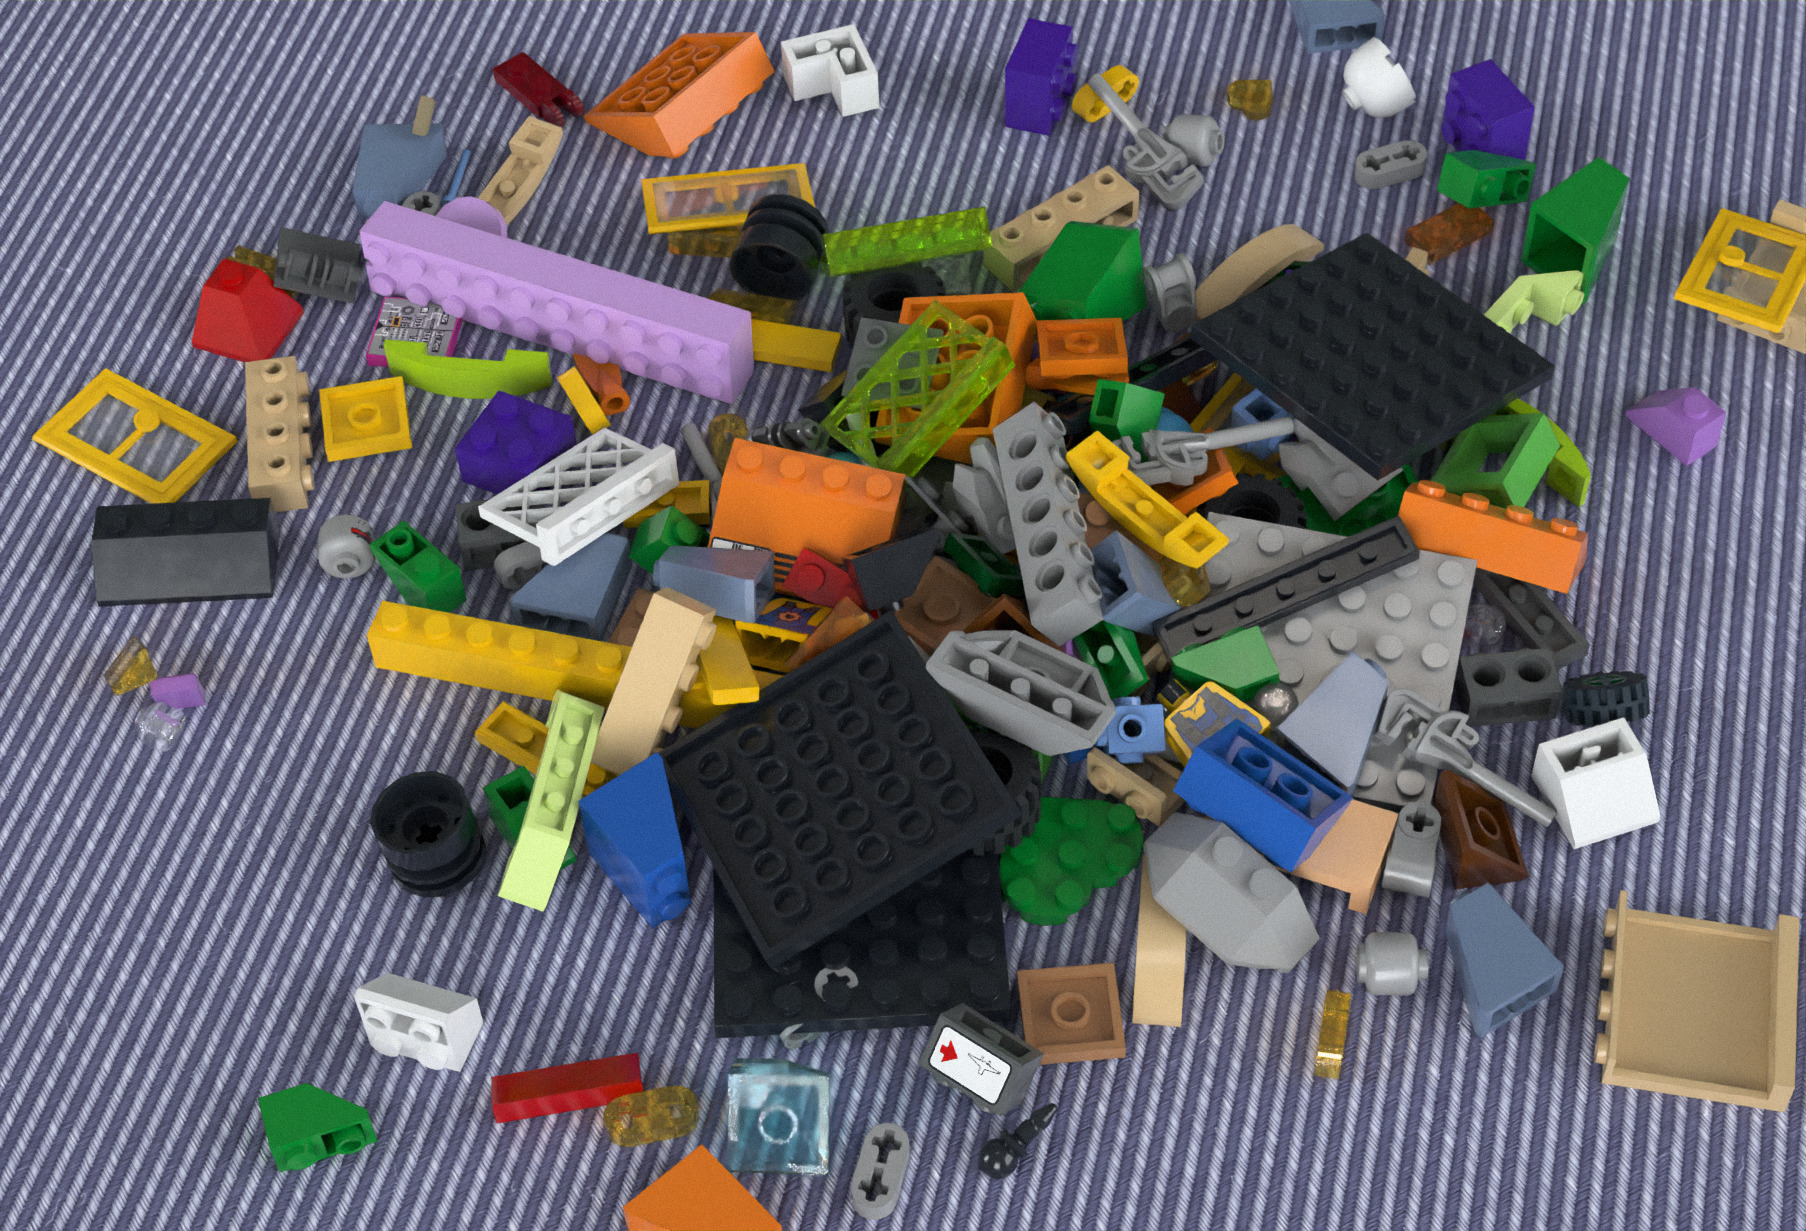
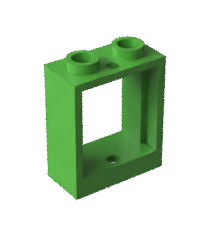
[1430,413,1560,509]

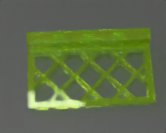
[819,206,993,277]
[820,300,1016,484]

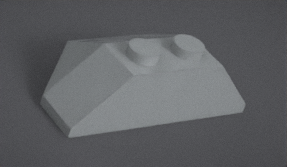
[926,630,1116,756]
[1143,812,1320,973]

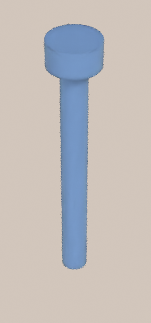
[440,149,471,208]

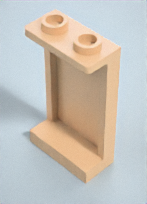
[1205,799,1399,915]

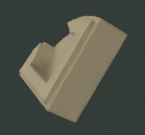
[412,95,436,137]

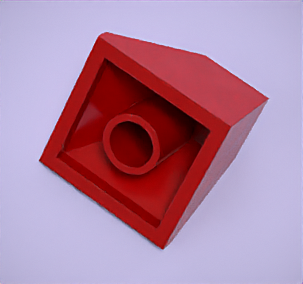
[191,258,304,363]

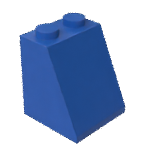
[578,752,691,929]

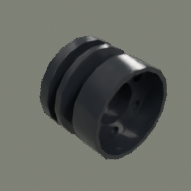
[729,194,830,304]
[370,771,486,898]

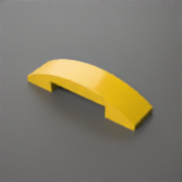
[1065,431,1229,569]

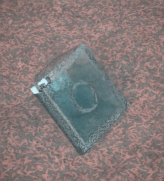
[728,1058,830,1175]

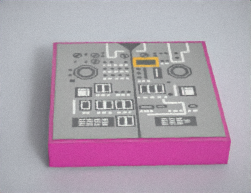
[366,296,463,367]

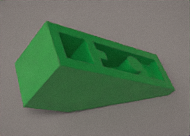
[1072,620,1148,700]

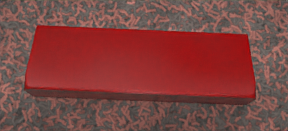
[491,1052,645,1124]

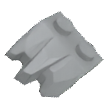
[1279,417,1403,521]
[952,437,1016,554]

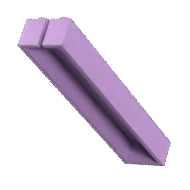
[359,201,754,404]

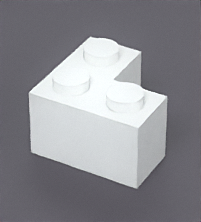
[781,24,879,117]

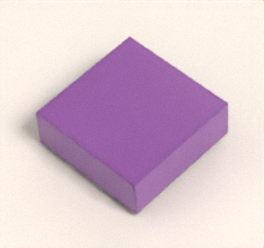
[150,673,206,711]

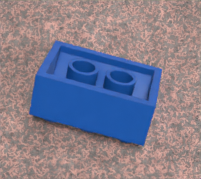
[1173,718,1354,873]

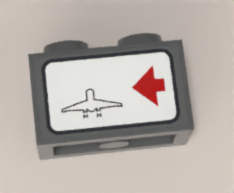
[919,1003,1044,1116]

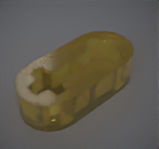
[709,413,748,476]
[1158,552,1210,607]
[1314,989,1351,1080]
[603,1085,699,1147]

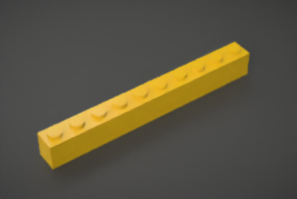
[367,600,784,729]

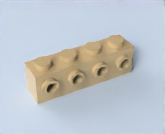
[983,165,1139,292]
[245,356,315,513]
[591,587,717,775]

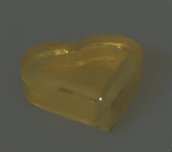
[1226,80,1272,121]

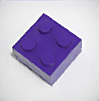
[1005,18,1078,136]
[1441,59,1535,160]
[455,390,577,495]

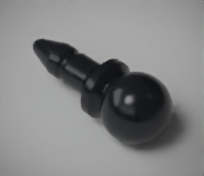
[978,1103,1058,1179]

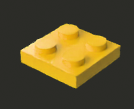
[319,376,413,462]

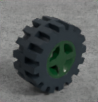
[1563,671,1650,727]

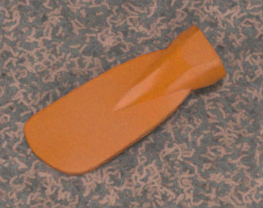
[573,353,630,416]
[1025,358,1130,395]

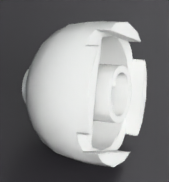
[1342,37,1416,118]

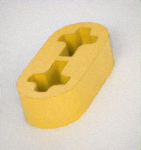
[1072,65,1139,123]
[557,366,611,435]

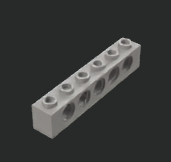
[992,402,1104,646]

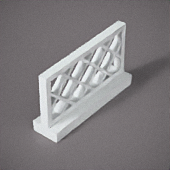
[478,428,679,566]

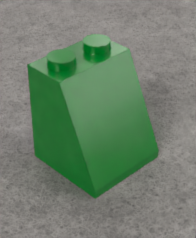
[1521,157,1630,305]
[1018,221,1147,334]

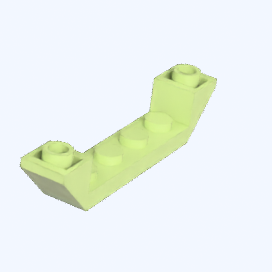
[1438,270,1584,451]
[498,690,605,912]

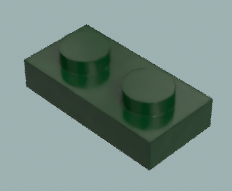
[943,533,1025,598]

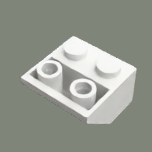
[1531,717,1661,849]
[354,973,483,1072]

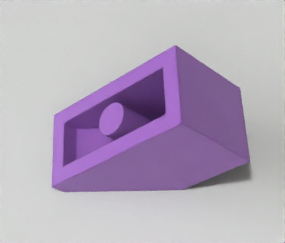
[1625,387,1726,466]

